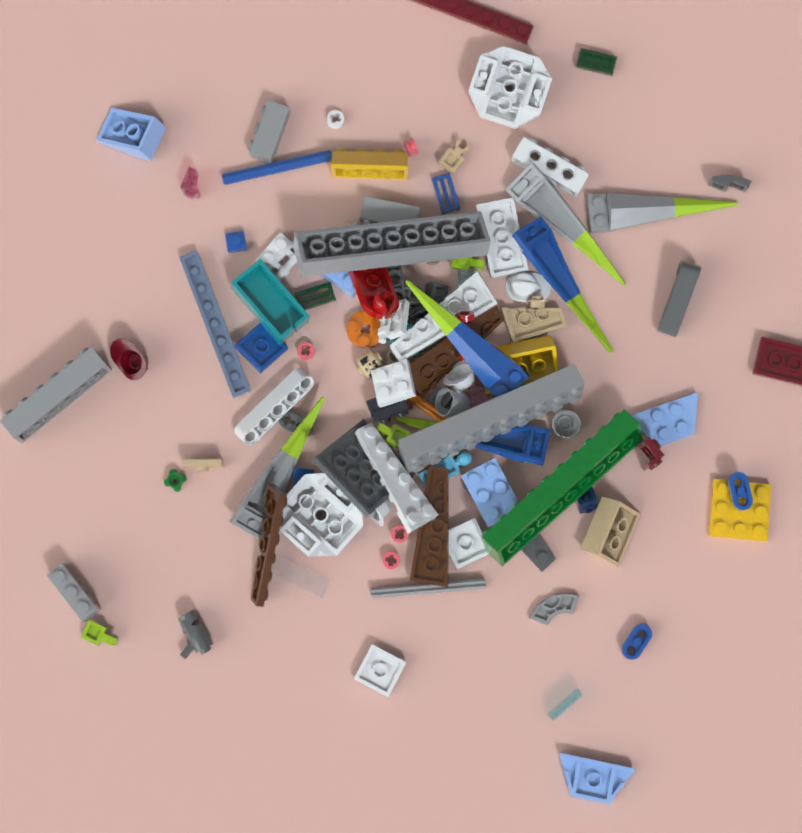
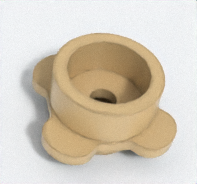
[527,296,548,308]

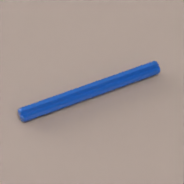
[222,150,332,185]

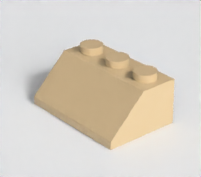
[580,496,641,567]

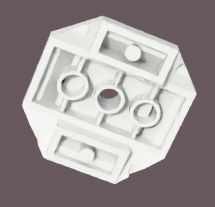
[468,46,552,129]
[279,473,363,557]

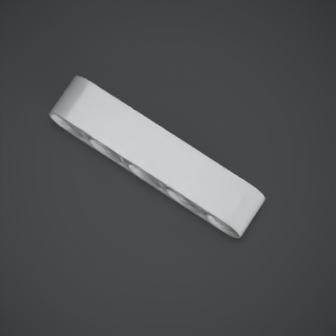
[235,368,314,445]

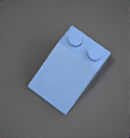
[96,107,166,161]

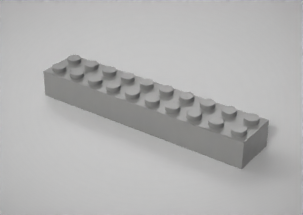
[293,211,491,277]
[398,364,585,473]

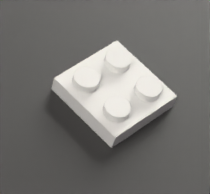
[371,359,416,408]
[449,518,489,569]
[354,644,406,697]

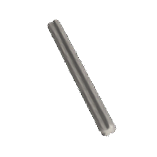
[371,578,486,598]

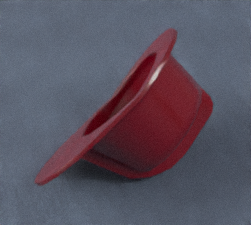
[110,338,149,380]

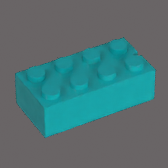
[231,259,310,345]

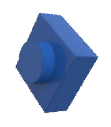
[225,231,247,253]

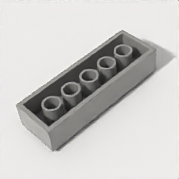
[0,347,112,443]

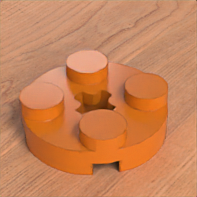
[347,311,381,349]

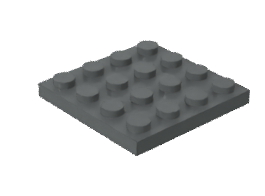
[313,419,416,518]

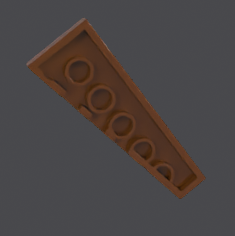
[409,305,505,398]
[410,466,449,587]
[251,483,287,607]

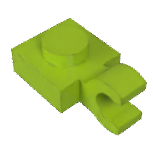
[451,257,485,273]
[376,423,411,449]
[81,620,118,646]

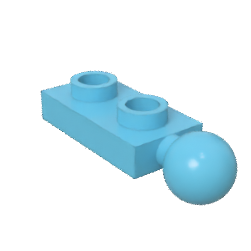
[418,451,472,487]

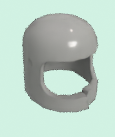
[435,388,472,418]

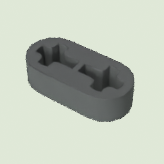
[279,412,314,436]

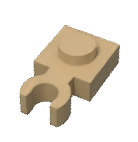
[438,139,470,175]

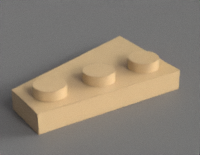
[501,307,567,343]

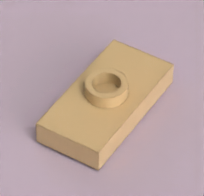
[183,458,223,471]

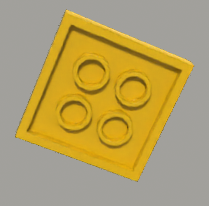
[708,479,771,542]

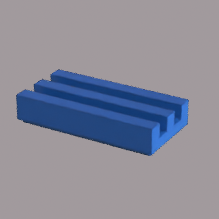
[432,173,460,215]

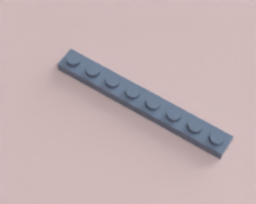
[179,251,251,398]

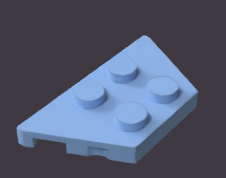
[632,393,698,446]
[559,753,635,804]

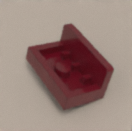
[638,437,664,471]

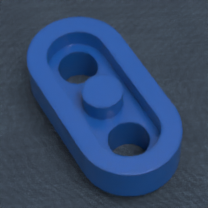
[728,472,753,511]
[621,624,652,660]

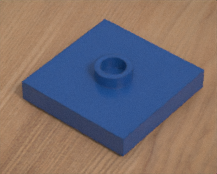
[234,323,288,374]

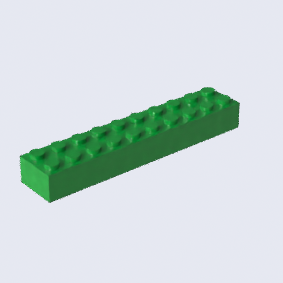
[481,409,643,567]

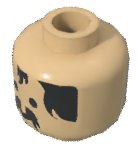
[356,350,385,378]

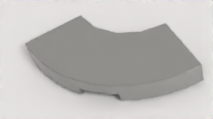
[529,593,579,625]

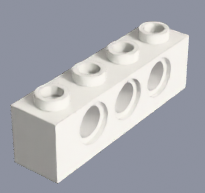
[511,137,589,198]

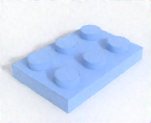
[461,458,518,527]

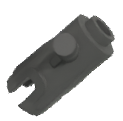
[178,610,213,659]

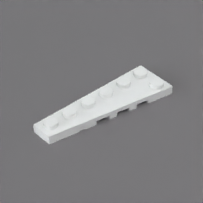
[390,272,497,361]
[355,422,438,534]

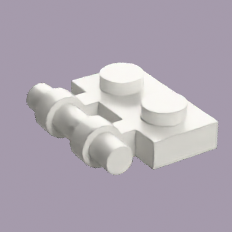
[255,232,298,281]
[378,299,410,344]

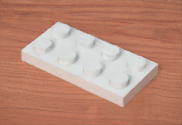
[476,198,528,279]

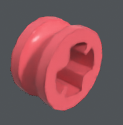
[403,138,419,157]
[297,342,315,361]
[391,525,408,543]
[382,552,400,569]

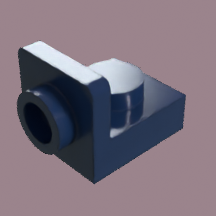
[576,486,598,514]

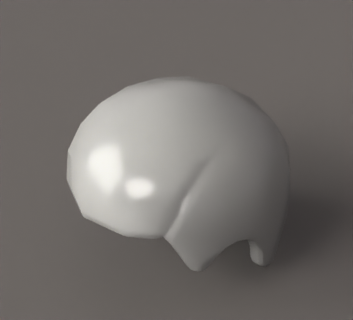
[552,409,581,439]

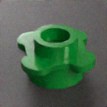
[164,469,187,492]

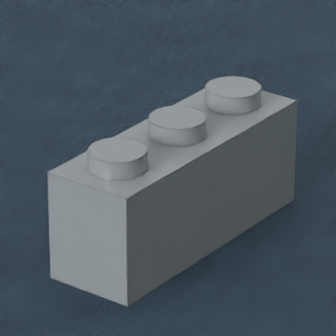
[248,100,290,163]
[360,196,420,224]
[46,563,101,622]

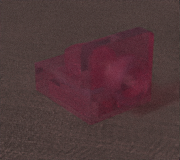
[180,167,201,199]
[465,384,488,408]

